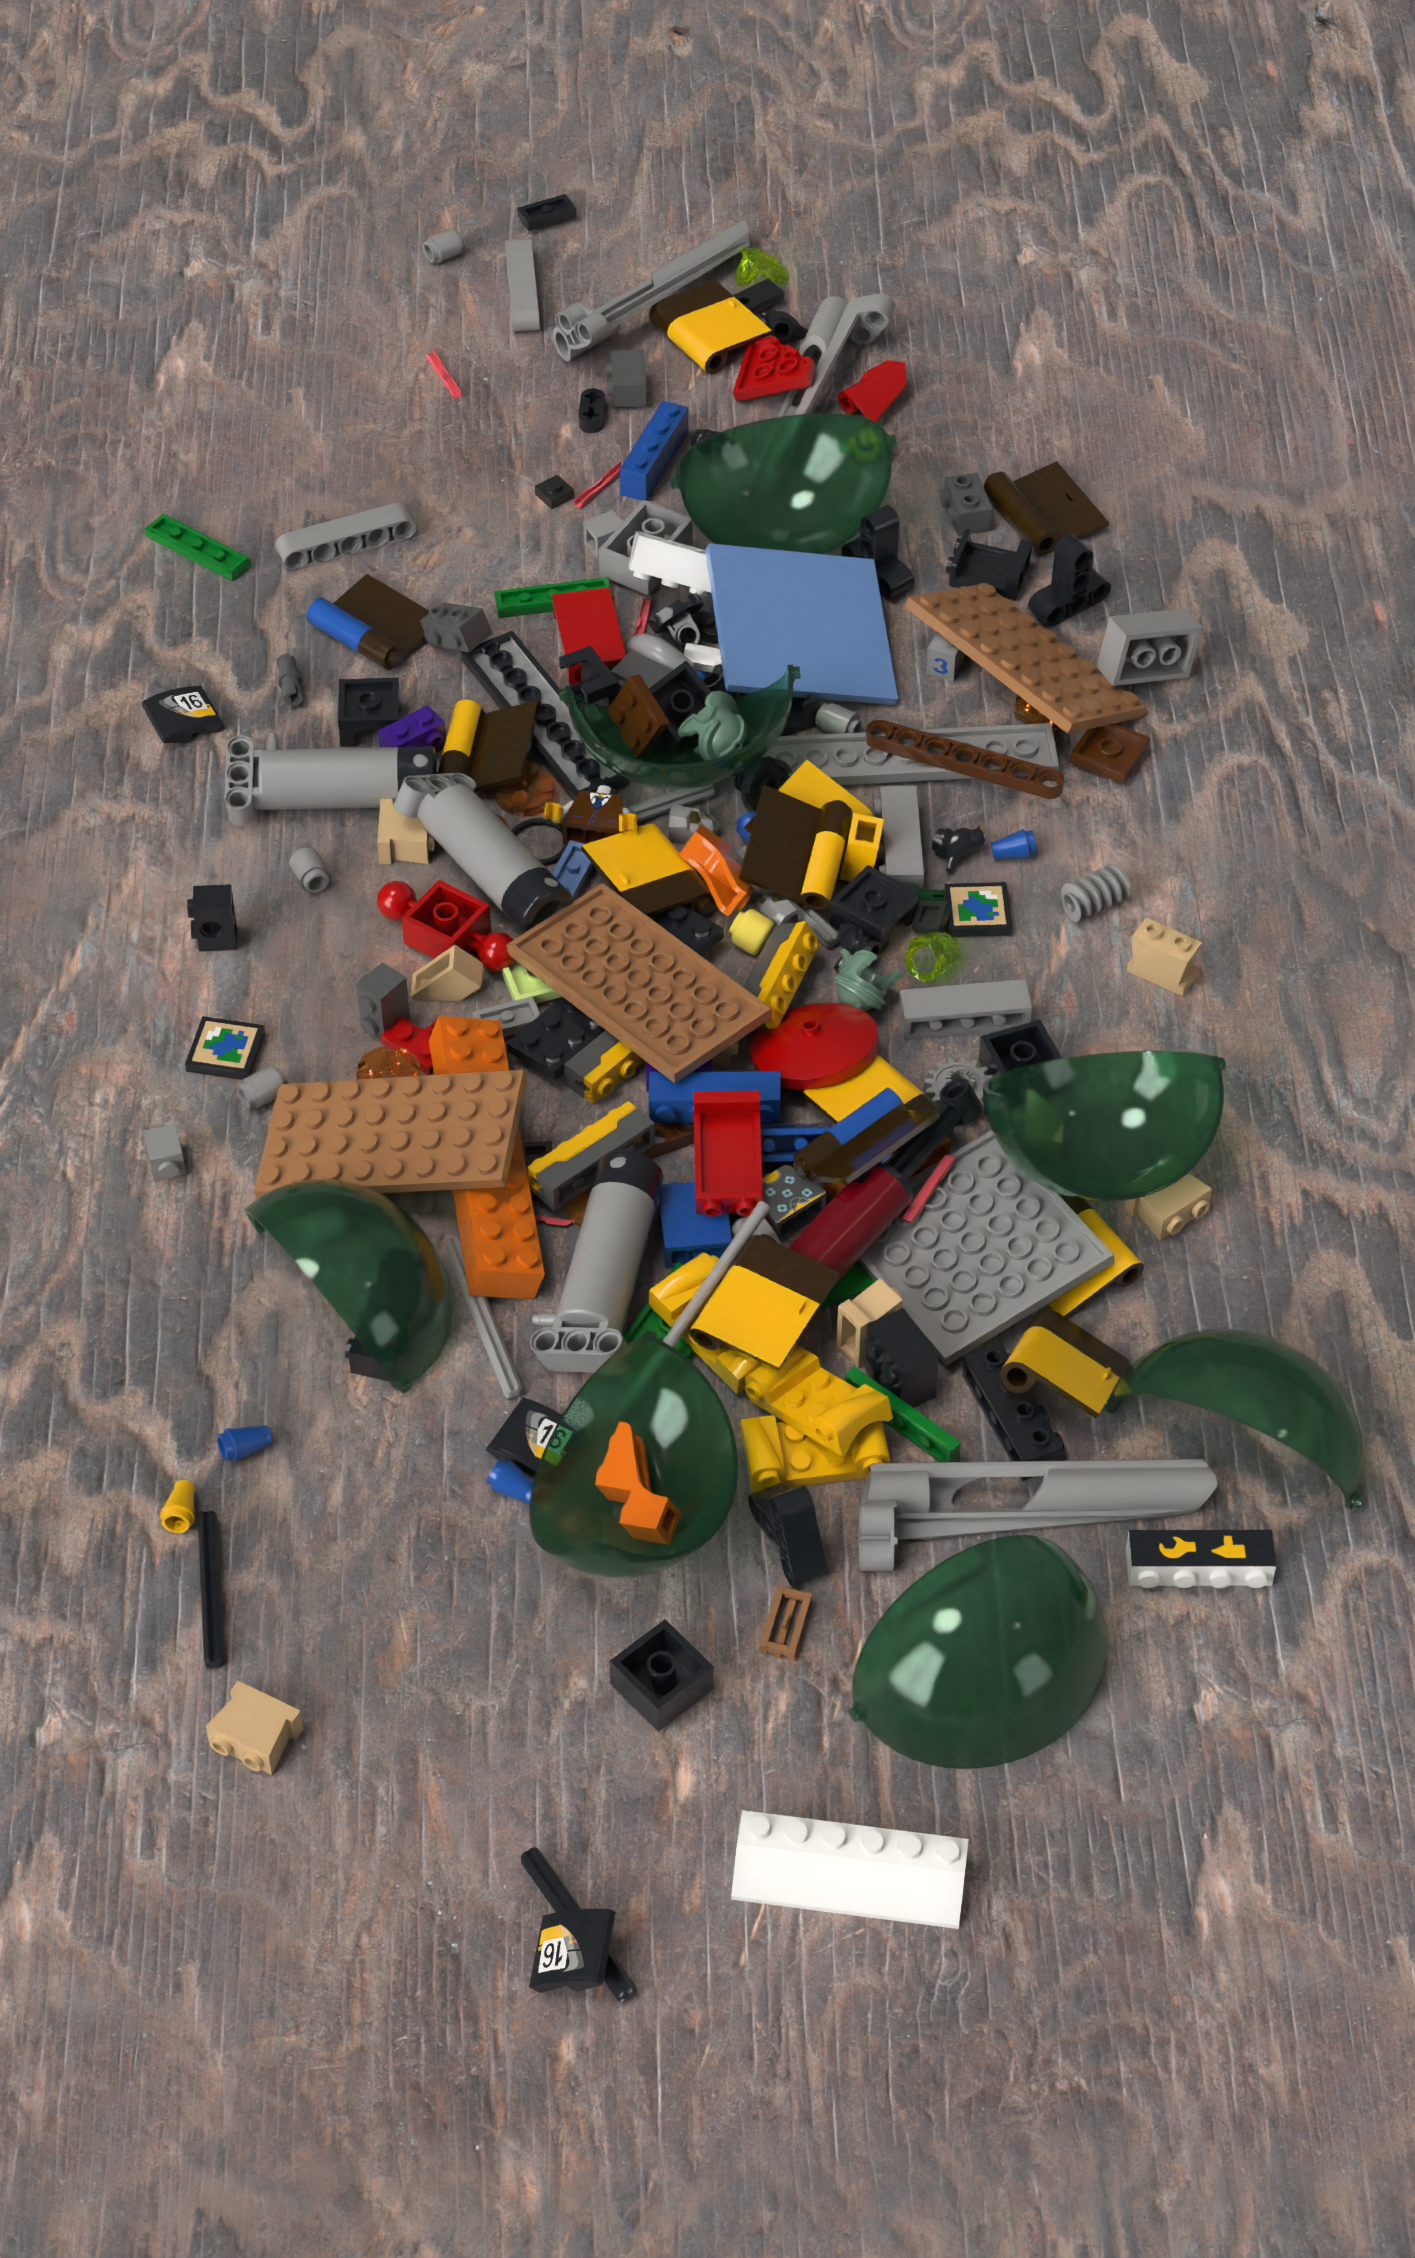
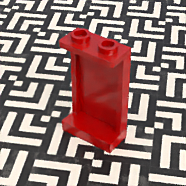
[552,587,626,686]
[693,1090,763,1217]

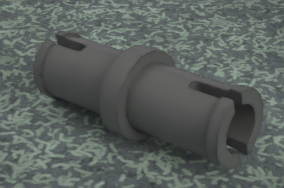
[277,654,303,706]

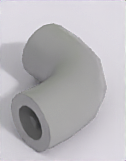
[626,633,694,670]

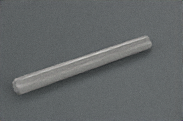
[445,1236,522,1399]

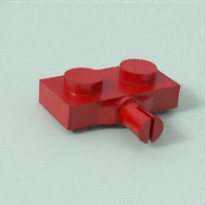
[381,1016,437,1075]

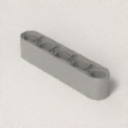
[505,239,540,332]
[275,503,417,571]

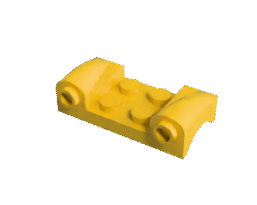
[649,1253,762,1395]
[745,1344,893,1456]
[740,1415,890,1492]

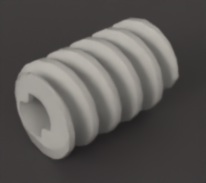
[1061,864,1132,922]

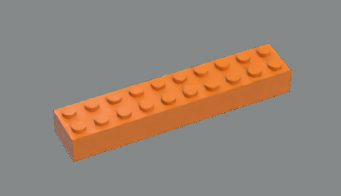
[429,1015,545,1300]

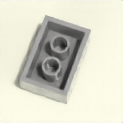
[599,500,693,595]
[1096,608,1203,686]

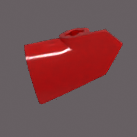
[838,360,906,426]

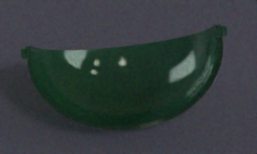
[670,413,897,554]
[559,664,801,789]
[983,1050,1226,1202]
[244,1179,452,1393]
[1104,1329,1365,1510]
[529,1331,738,1578]
[848,1535,1107,1769]

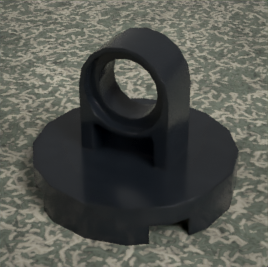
[648,593,704,649]
[734,756,792,812]

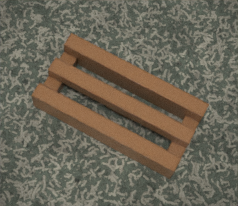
[759,1586,812,1661]

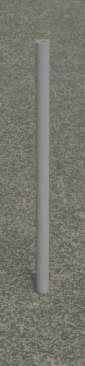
[608,1201,771,1426]

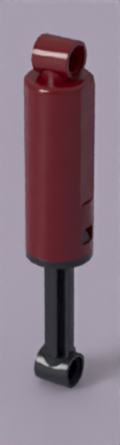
[788,1078,983,1290]

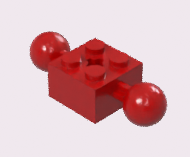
[377,880,516,972]

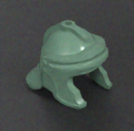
[678,691,747,765]
[834,948,904,1012]

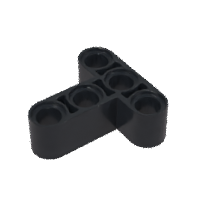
[841,505,915,600]
[1028,534,1111,627]
[748,1483,827,1587]

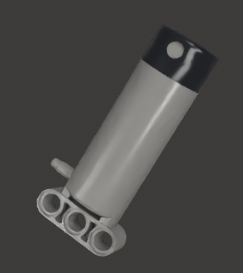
[224,732,437,826]
[393,773,572,934]
[530,1150,664,1373]

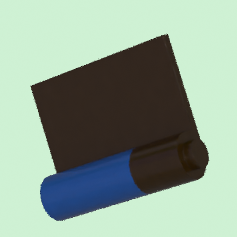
[307,574,429,670]
[793,1088,941,1184]

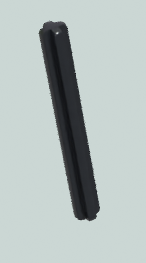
[198,1510,224,1669]
[521,1847,636,2003]

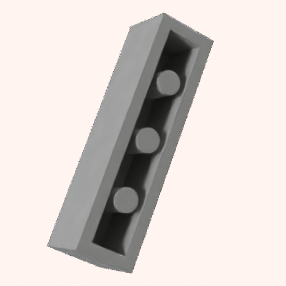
[873,786,924,889]
[898,979,1032,1040]

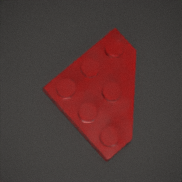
[732,336,816,402]

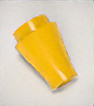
[160,1480,195,1533]

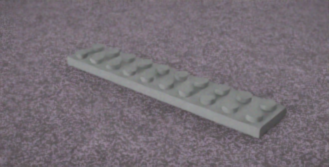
[753,723,1059,785]

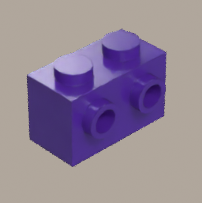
[378,705,446,753]

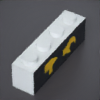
[1126,1530,1276,1588]

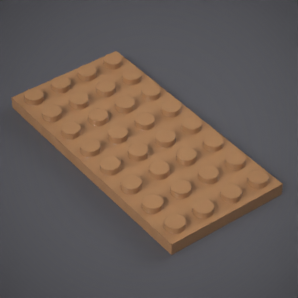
[905,583,1147,734]
[506,883,772,1083]
[254,1070,527,1200]

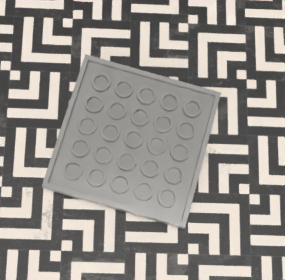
[857,1127,1114,1366]

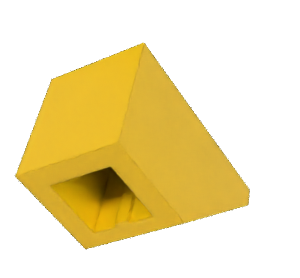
[839,813,884,882]

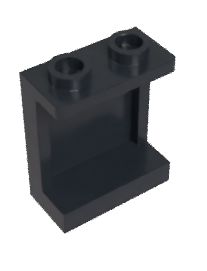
[946,529,1032,601]

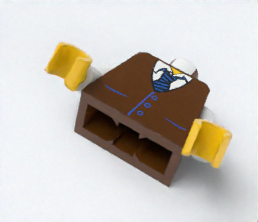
[543,785,637,844]

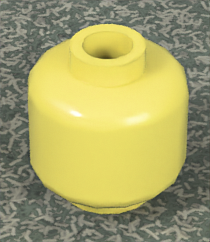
[728,909,775,956]

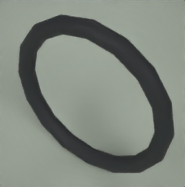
[512,818,568,865]

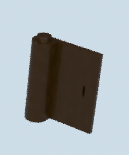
[983,461,1109,556]

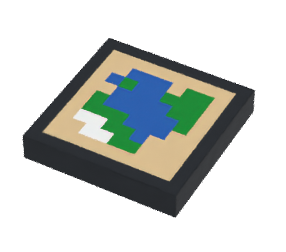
[944,882,1012,937]
[185,1016,265,1080]

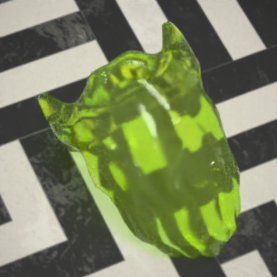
[735,247,789,286]
[905,932,961,981]

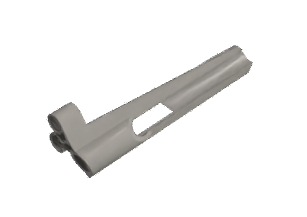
[550,219,750,361]
[745,294,895,498]
[857,1459,1217,1571]

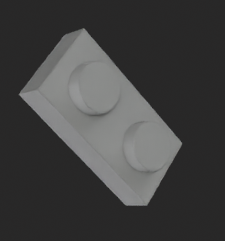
[472,996,540,1037]

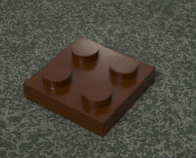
[607,674,670,759]
[1069,724,1150,783]

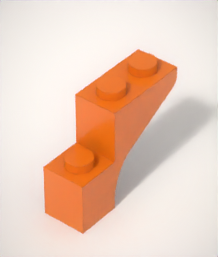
[678,824,755,916]
[595,1422,682,1545]

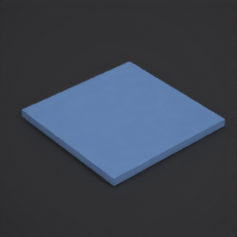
[705,543,898,705]

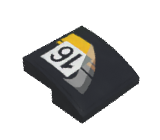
[142,686,223,743]
[486,1397,585,1485]
[529,1909,616,1993]

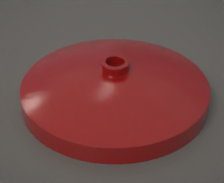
[750,1002,879,1090]

